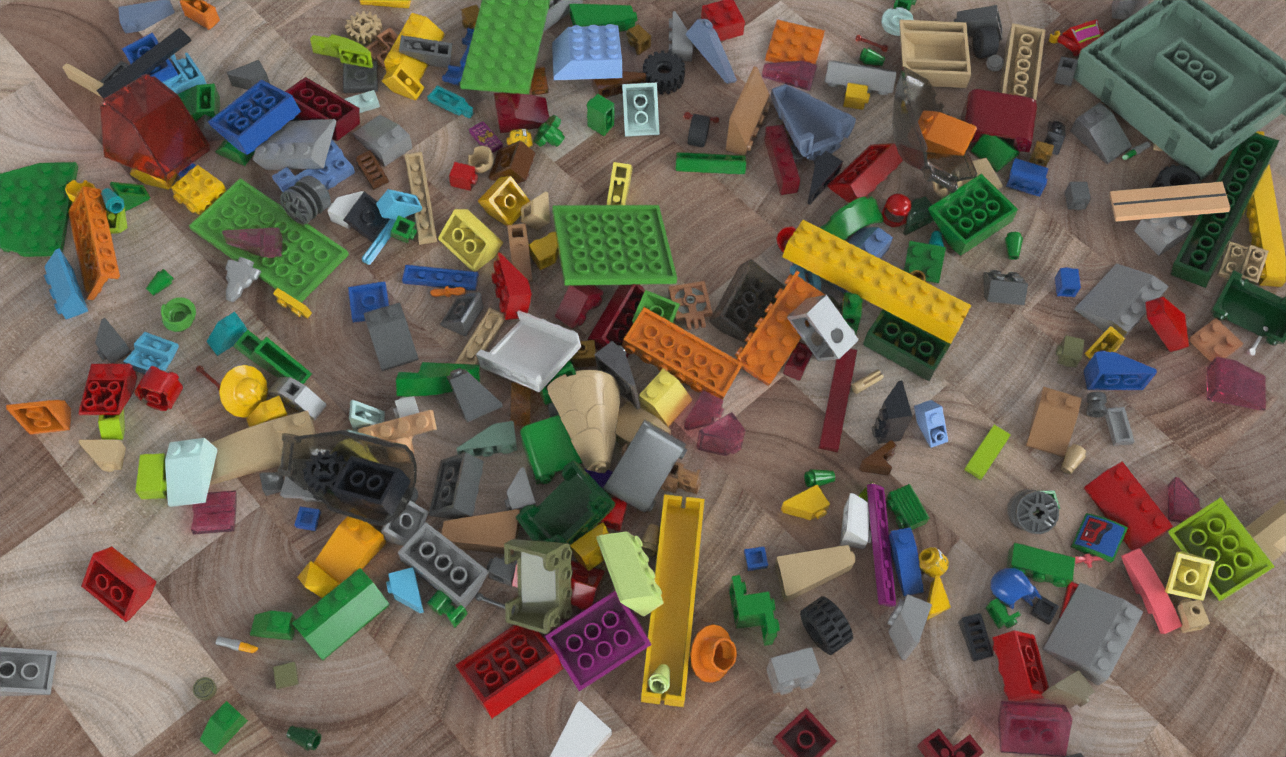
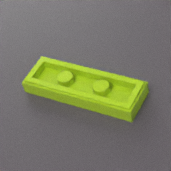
[964,424,1011,480]

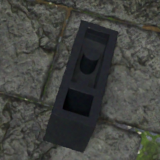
[807,151,843,205]

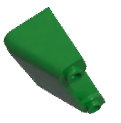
[520,415,583,485]

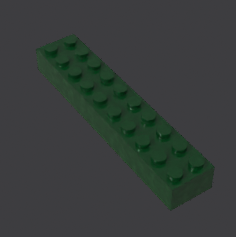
[1170,133,1280,288]

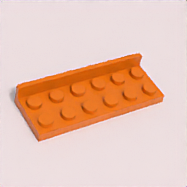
[68,186,120,300]
[734,271,825,386]
[622,307,743,403]

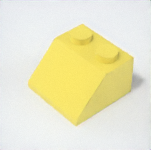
[639,369,692,427]

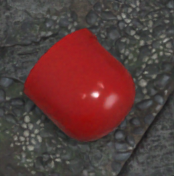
[881,193,911,227]

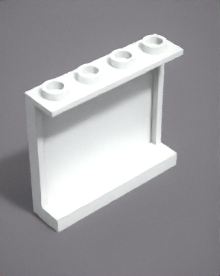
[476,311,581,392]

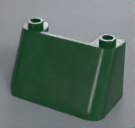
[1210,270,1286,346]
[516,461,615,550]

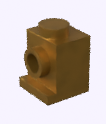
[626,24,651,55]
[1029,141,1054,167]

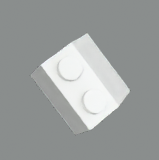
[840,493,872,549]

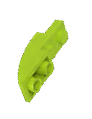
[310,34,373,68]

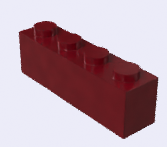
[764,124,800,195]

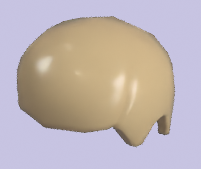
[467,146,494,173]

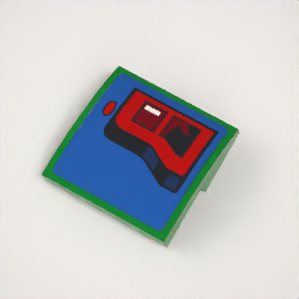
[1071,513,1128,563]

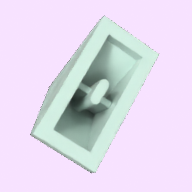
[349,400,385,431]

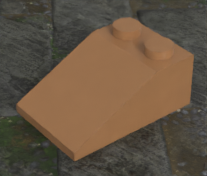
[1026,387,1082,457]

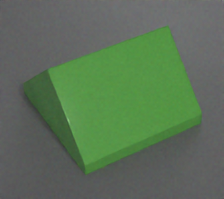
[632,290,680,324]

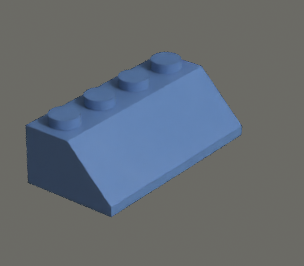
[821,227,893,294]

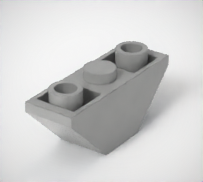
[267,377,327,420]

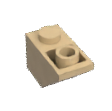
[521,191,550,230]

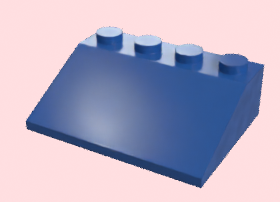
[208,80,301,155]

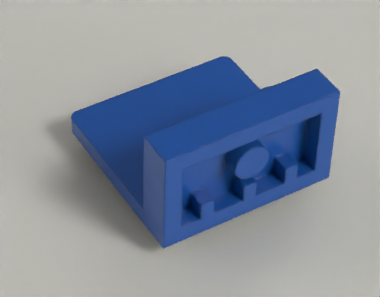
[1006,158,1048,197]

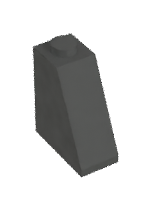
[954,5,1003,41]
[446,368,503,422]

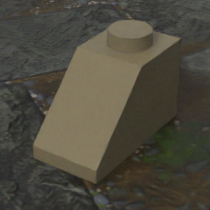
[1042,670,1095,709]

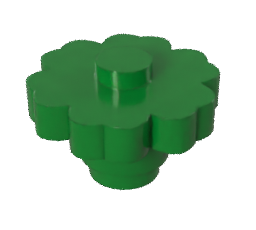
[533,115,565,147]

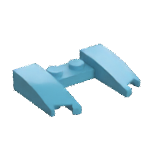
[128,53,207,115]

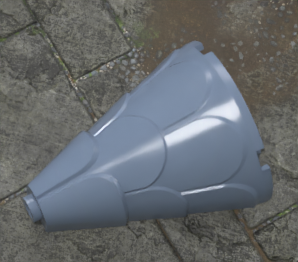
[771,84,856,160]

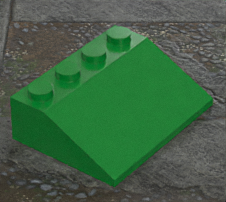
[928,173,1018,256]

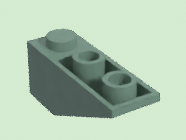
[456,421,517,457]

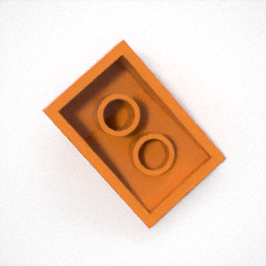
[910,110,977,156]
[6,400,71,434]

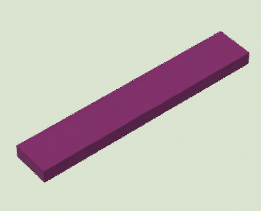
[867,483,896,607]

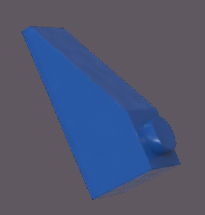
[889,527,924,597]

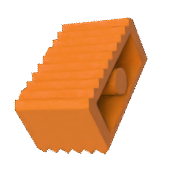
[180,0,220,30]

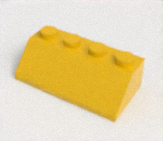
[384,13,445,81]

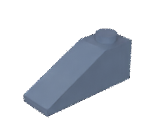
[118,0,175,34]

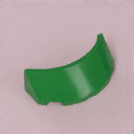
[820,196,884,240]

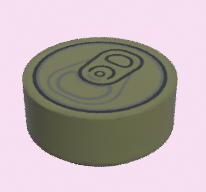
[193,677,217,701]

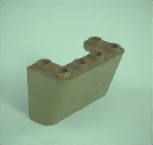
[504,539,572,634]

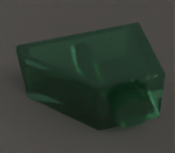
[903,196,934,236]

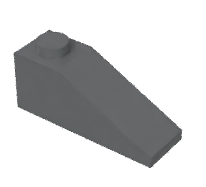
[399,35,453,68]

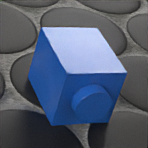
[1055,267,1081,297]

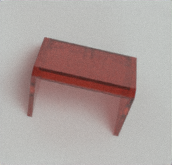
[100,74,210,181]

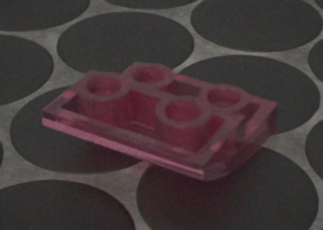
[191,490,237,535]

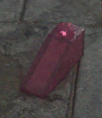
[762,61,818,91]
[222,228,283,258]

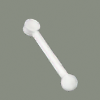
[1247,326,1268,356]

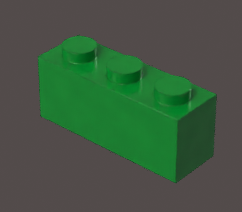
[1006,543,1075,588]

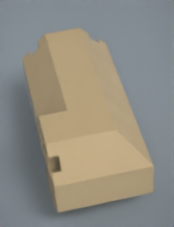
[1245,500,1286,562]

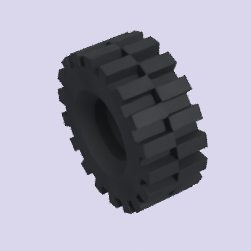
[643,50,685,95]

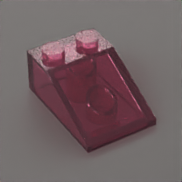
[1207,357,1266,411]

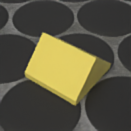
[1165,551,1215,601]

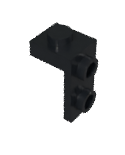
[1044,121,1066,155]

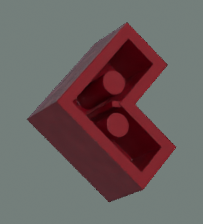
[554,285,604,328]
[917,728,984,757]

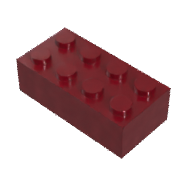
[285,77,360,141]

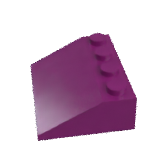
[545,590,652,691]

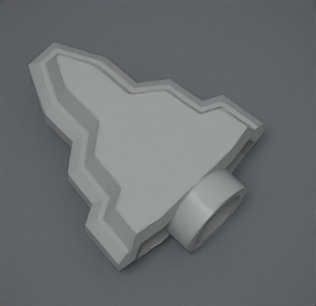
[225,257,261,303]

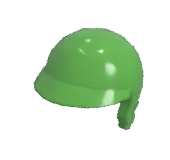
[161,297,196,332]

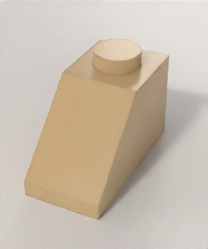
[79,439,126,472]

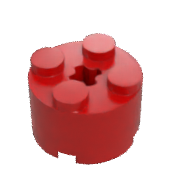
[135,366,183,411]

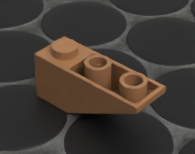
[507,223,533,282]

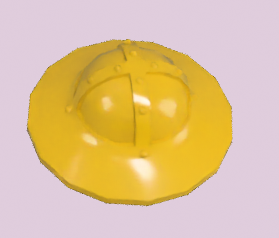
[219,365,268,418]

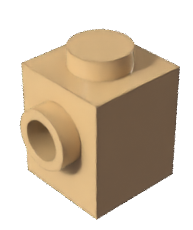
[1175,599,1210,633]

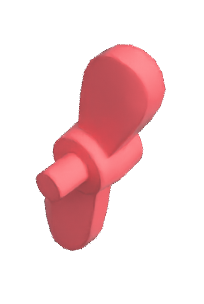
[1075,554,1103,568]

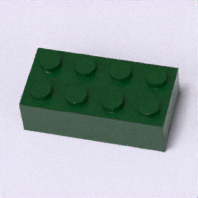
[863,309,951,381]

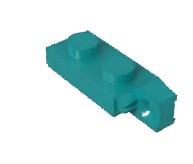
[427,85,474,118]

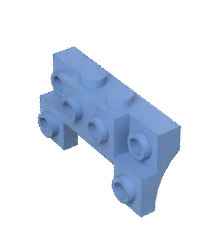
[272,140,355,192]

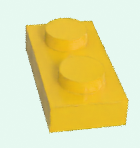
[273,288,312,319]

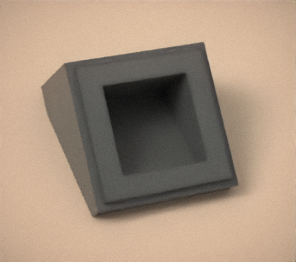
[259,472,284,496]

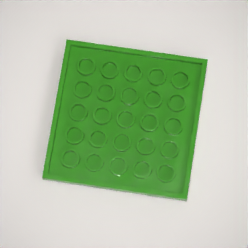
[552,205,677,285]

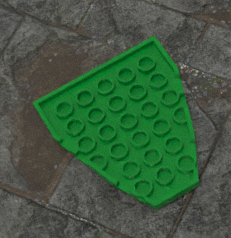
[0,162,79,257]

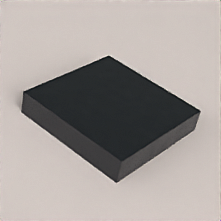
[343,191,390,242]

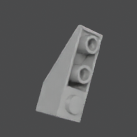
[669,11,693,61]

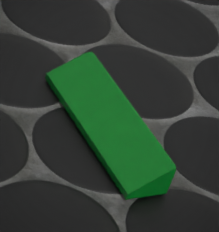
[676,152,746,174]

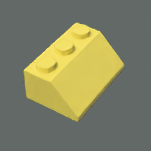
[438,209,504,272]

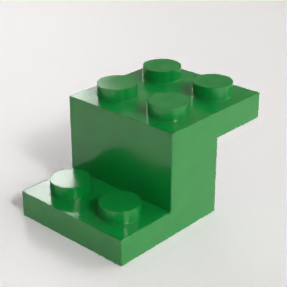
[728,575,780,646]

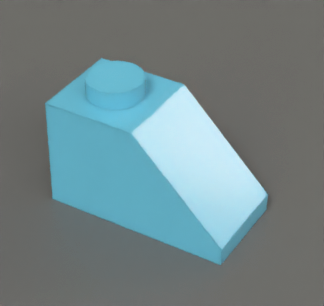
[376,189,423,220]
[386,567,424,613]

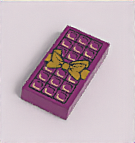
[469,121,503,153]

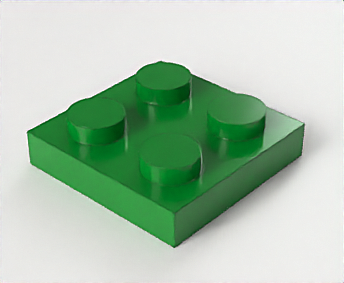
[903,241,946,284]

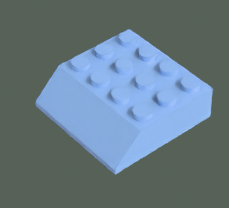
[552,24,622,80]

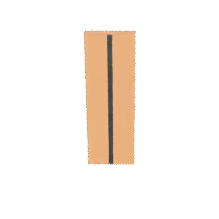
[1109,182,1230,221]

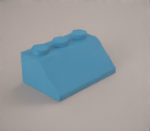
[44,248,88,320]

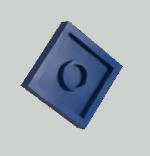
[348,281,389,323]

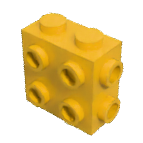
[171,165,226,215]

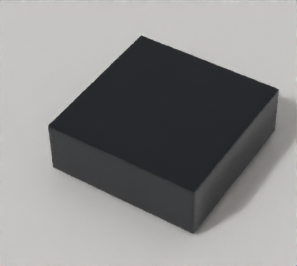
[1030,595,1059,625]

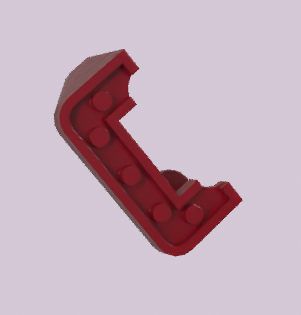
[961,89,1037,153]

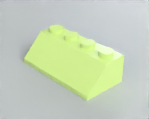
[596,531,664,617]

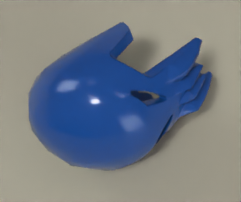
[990,568,1042,609]

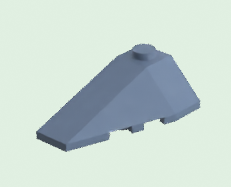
[686,19,737,84]

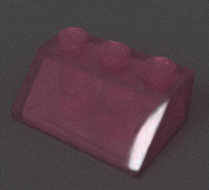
[998,701,1073,757]

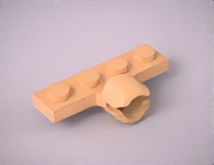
[358,410,437,460]

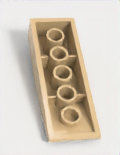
[209,410,320,486]

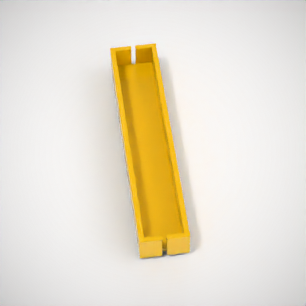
[782,220,971,344]
[641,494,705,707]

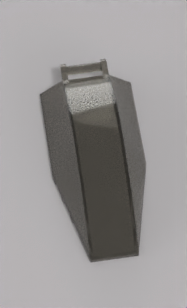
[892,66,977,193]

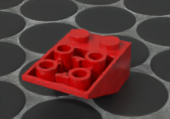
[491,253,532,320]
[78,364,137,415]

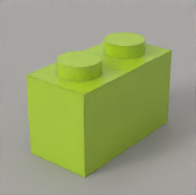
[135,453,167,499]

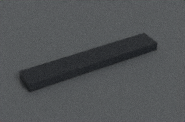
[96,28,192,104]

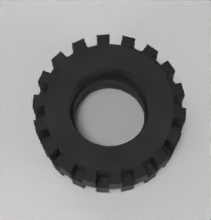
[1151,165,1202,188]
[800,596,853,655]

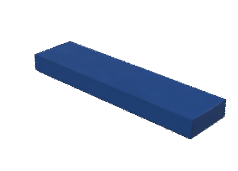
[402,265,479,291]

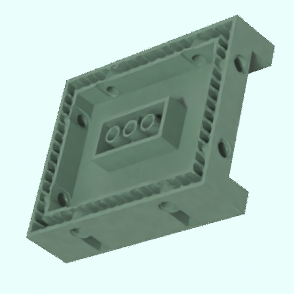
[1073,0,1286,181]

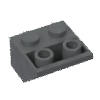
[983,270,1028,305]

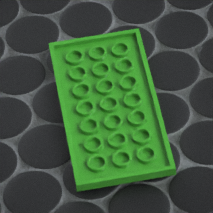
[460,0,550,94]
[189,178,349,303]

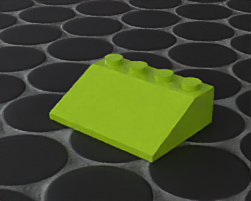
[1168,497,1275,601]

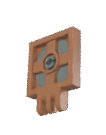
[668,281,712,330]

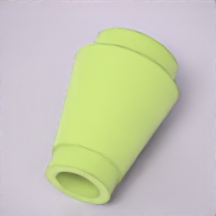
[648,664,670,694]

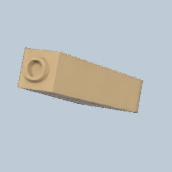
[775,545,855,602]

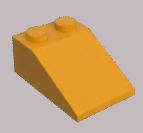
[314,511,386,584]

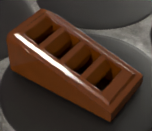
[355,150,389,190]

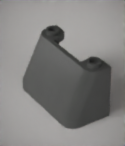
[603,419,688,513]

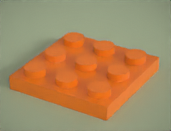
[765,20,825,72]

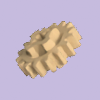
[345,11,383,44]

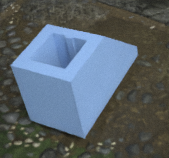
[914,400,948,448]

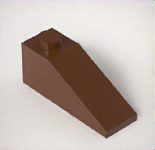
[592,71,646,98]

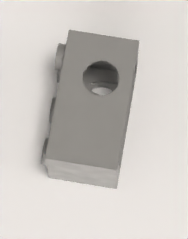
[787,295,859,361]

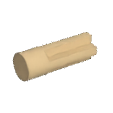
[851,369,884,394]

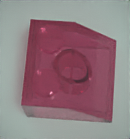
[697,412,745,456]

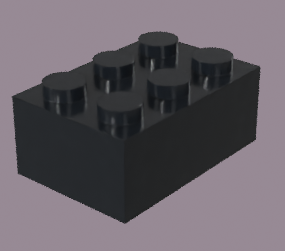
[331,456,411,517]

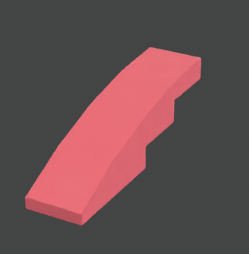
[1121,548,1182,634]

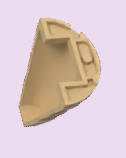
[547,370,620,473]

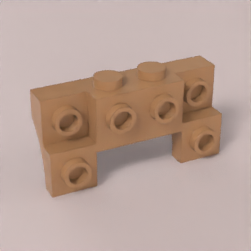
[621,444,702,494]

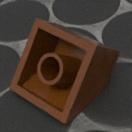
[488,140,535,184]

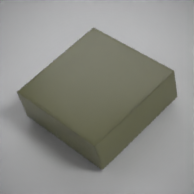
[273,662,299,689]

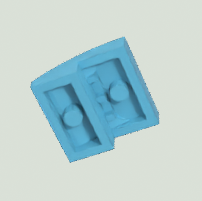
[123,332,179,374]

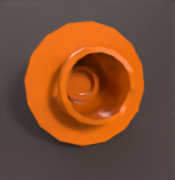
[690,624,737,683]

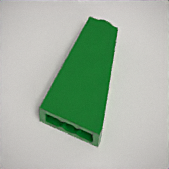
[569,4,638,32]

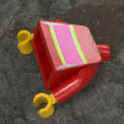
[1049,19,1104,57]

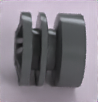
[281,175,331,225]
[1007,489,1059,534]

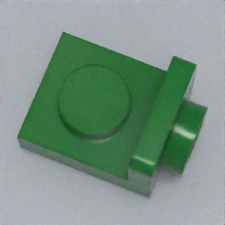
[985,598,1021,629]

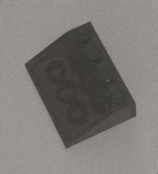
[709,259,786,344]

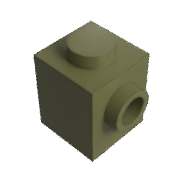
[1056,335,1084,368]

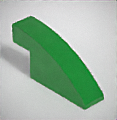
[233,329,312,384]
[396,362,480,397]

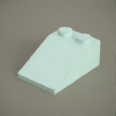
[622,83,660,137]
[165,438,217,507]

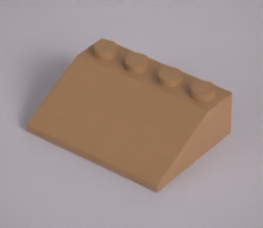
[726,66,771,156]

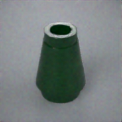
[286,725,322,751]

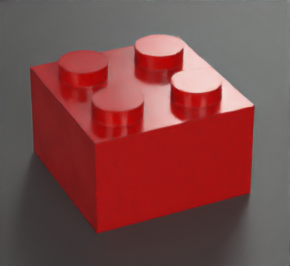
[701,0,745,41]

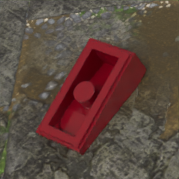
[783,342,813,381]

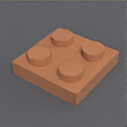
[1188,318,1244,366]

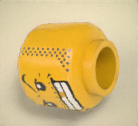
[507,129,533,148]
[919,547,949,578]

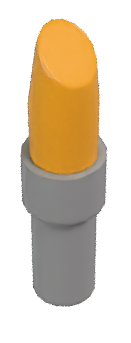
[216,636,258,653]

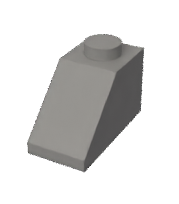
[504,467,536,511]

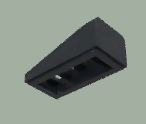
[958,613,994,662]

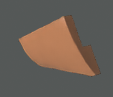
[365,27,398,69]

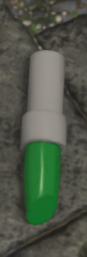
[1122,141,1151,160]

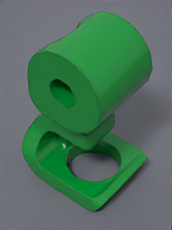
[427,590,468,628]

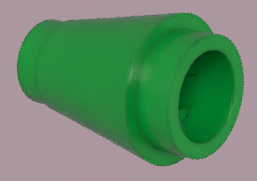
[859,48,885,66]
[1005,232,1023,260]
[146,269,174,296]
[804,469,835,487]

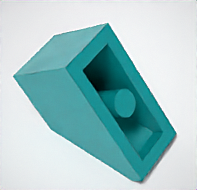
[206,311,247,356]

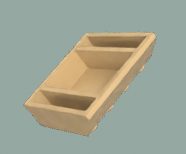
[899,20,971,88]

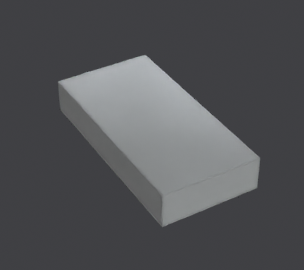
[1105,407,1135,446]

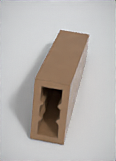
[438,509,520,555]

